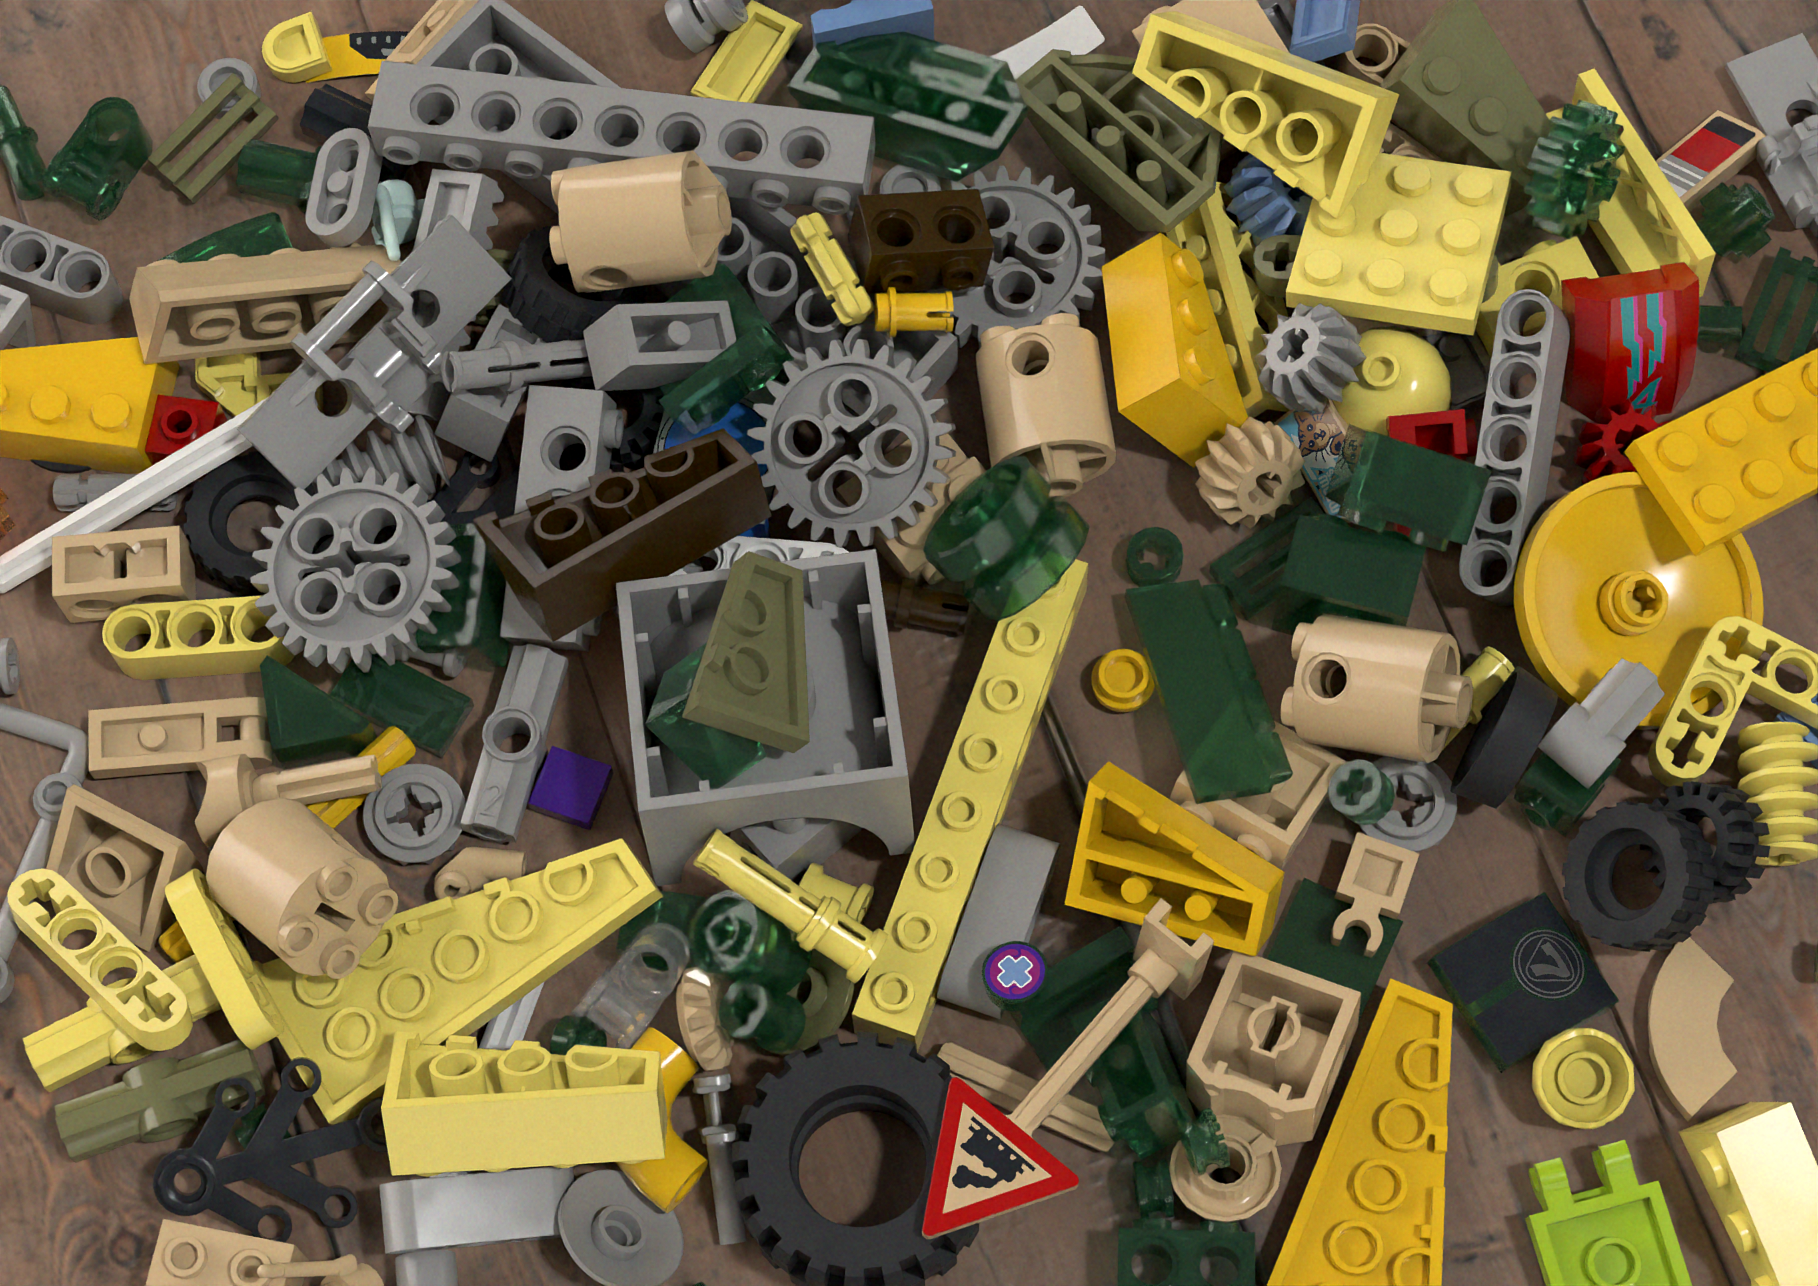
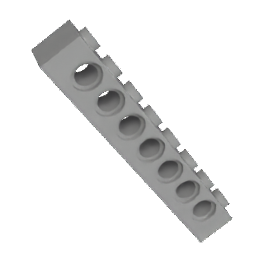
[368,61,876,215]

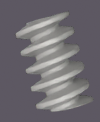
[312,414,450,495]

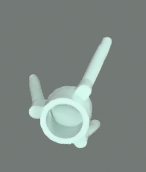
[371,179,425,261]

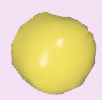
[1532,1028,1635,1129]

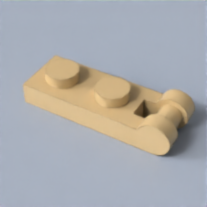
[88,697,272,779]

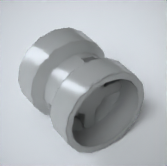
[664,0,748,53]

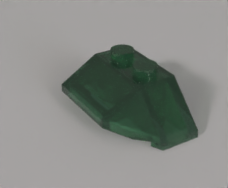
[787,31,1028,182]

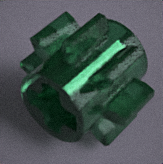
[1696,182,1775,259]

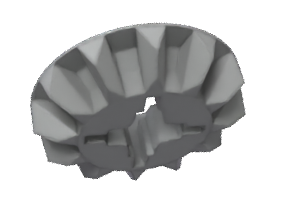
[1352,756,1457,853]
[363,764,466,866]

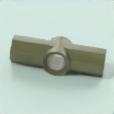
[55,1039,266,1163]

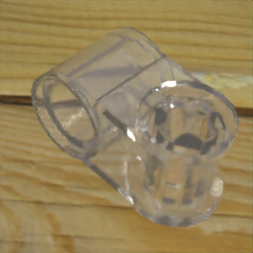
[571,923,690,1049]

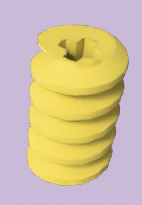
[1738,722,1818,866]

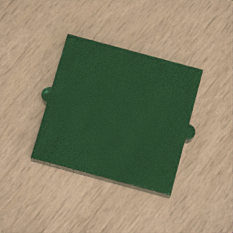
[1267,878,1404,1023]

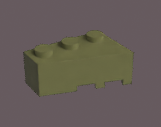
[1379,0,1571,217]

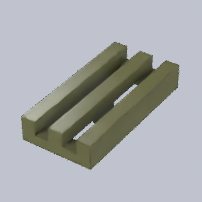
[148,73,279,204]

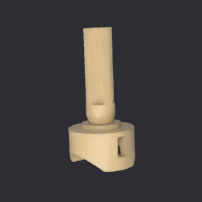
[195,754,382,847]

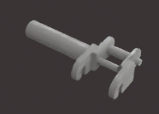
[692,1074,746,1245]

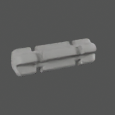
[53,474,178,511]

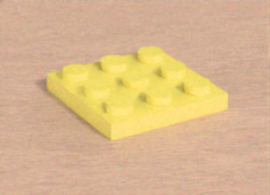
[1286,153,1511,336]

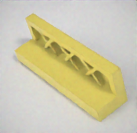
[1546,68,1716,297]
[1166,182,1290,418]

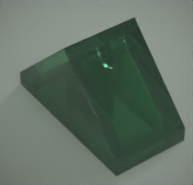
[646,643,767,789]
[260,655,377,770]

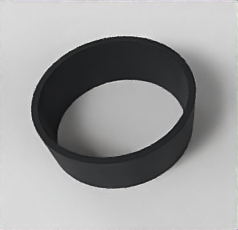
[1450,666,1558,808]

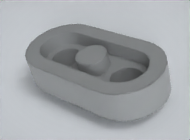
[306,128,383,248]

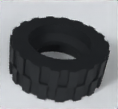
[502,226,647,343]
[184,451,330,597]
[1562,801,1717,952]

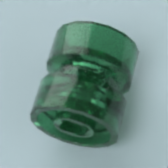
[688,890,813,997]

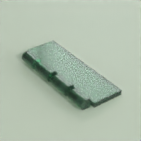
[1124,579,1293,804]

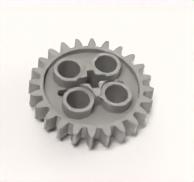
[910,166,1105,349]
[747,339,956,547]
[250,467,461,673]

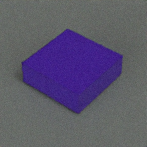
[528,746,614,830]

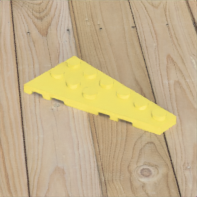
[253,838,663,1125]

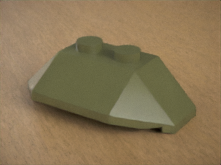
[1007,49,1223,233]

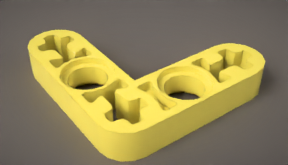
[1648,616,1818,787]

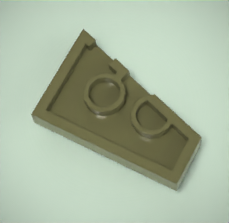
[682,551,810,753]

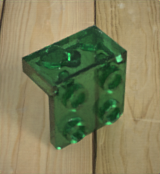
[659,264,795,435]

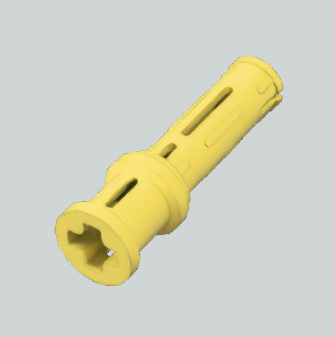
[692,828,888,984]

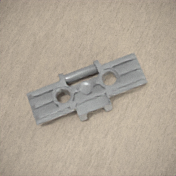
[1725,33,1818,237]
[237,215,512,490]

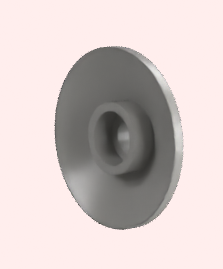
[558,1170,684,1286]

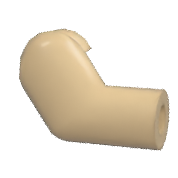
[434,846,527,900]

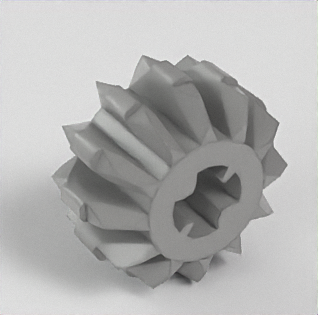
[1254,303,1366,414]

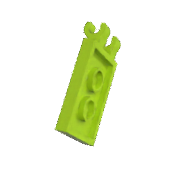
[1525,1140,1692,1286]

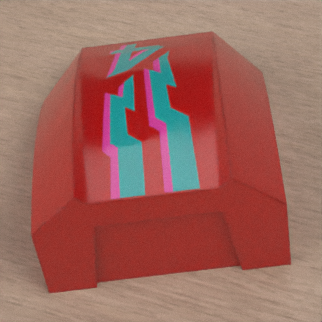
[1561,262,1699,421]

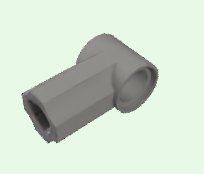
[1538,658,1665,789]

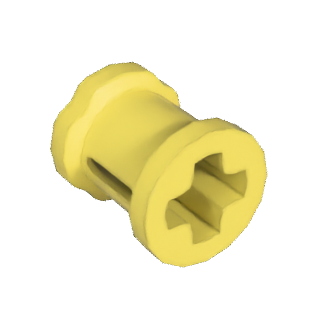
[799,862,874,924]

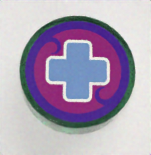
[982,941,1050,1012]

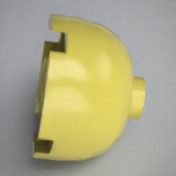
[1332,326,1452,455]

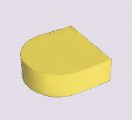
[262,12,332,83]

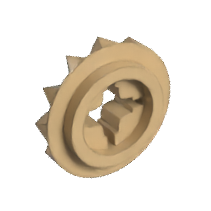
[676,965,734,1072]

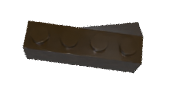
[473,428,771,642]

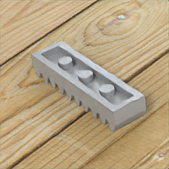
[406,169,504,421]

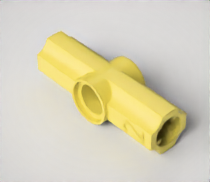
[22,954,222,1093]

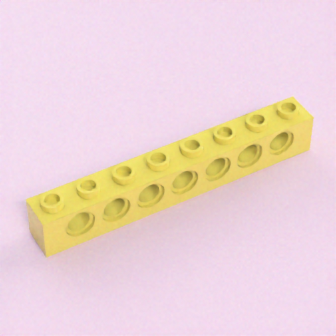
[852,543,1088,1053]

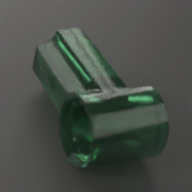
[236,139,322,215]

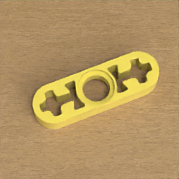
[165,868,284,1050]

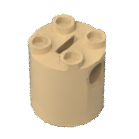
[549,150,732,293]
[976,313,1116,499]
[1281,614,1473,763]
[206,798,399,979]

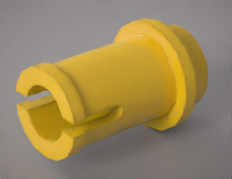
[874,287,954,338]

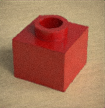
[145,394,228,477]

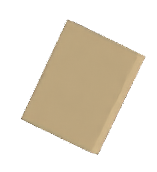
[46,784,204,952]

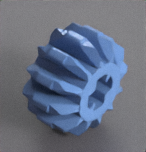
[1224,154,1312,247]

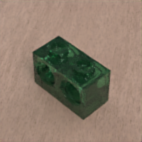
[1116,1218,1255,1286]

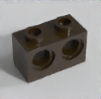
[848,189,994,294]

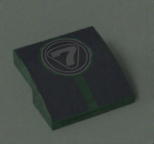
[1427,892,1619,1073]

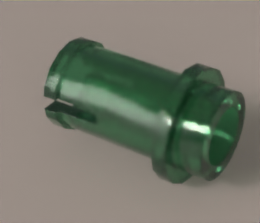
[1697,299,1742,349]

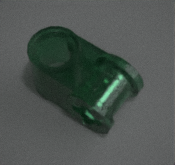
[43,97,153,221]

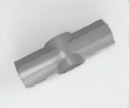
[460,644,569,844]

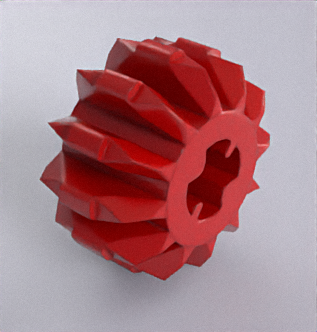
[1574,398,1673,485]

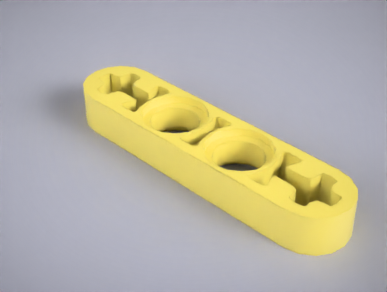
[7,868,193,1051]

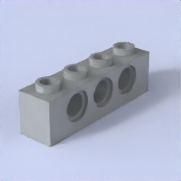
[500,385,623,652]

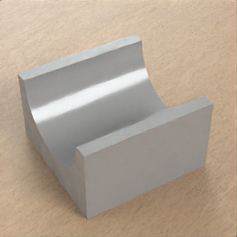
[616,549,915,886]

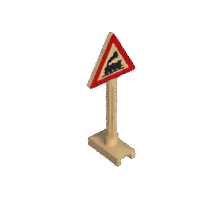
[922,898,1214,1239]

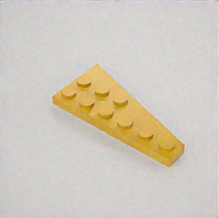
[1267,978,1453,1286]

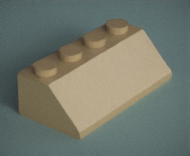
[129,243,402,364]

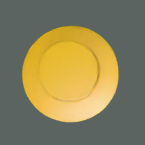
[1091,649,1155,712]

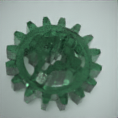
[1524,100,1625,239]

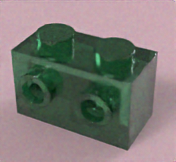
[1071,997,1201,1159]

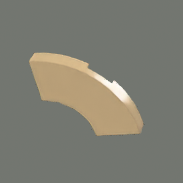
[1647,937,1738,1121]

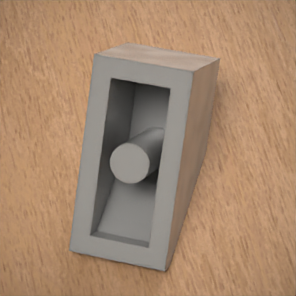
[583,301,741,391]

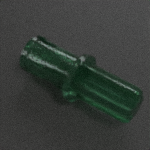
[0,85,55,201]

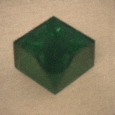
[1325,424,1492,552]
[1271,514,1426,635]

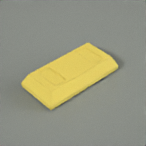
[690,0,803,103]

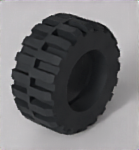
[731,1032,979,1286]

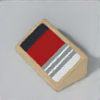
[1656,110,1766,212]

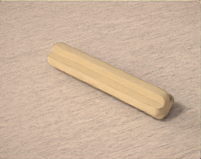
[937,1042,1122,1152]

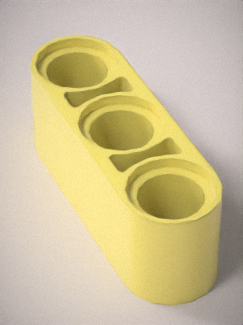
[102,596,295,680]

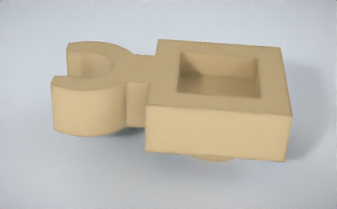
[1330,832,1420,958]

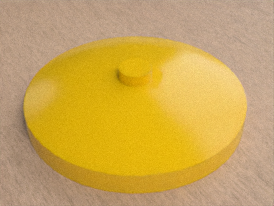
[1514,472,1764,730]

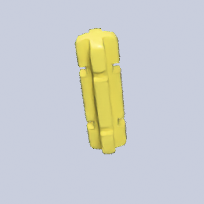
[790,212,874,327]

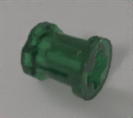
[718,979,806,1053]

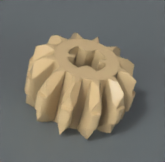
[1195,416,1306,529]

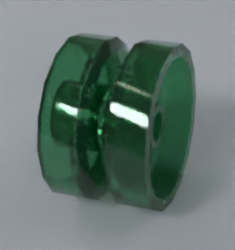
[923,456,1090,621]

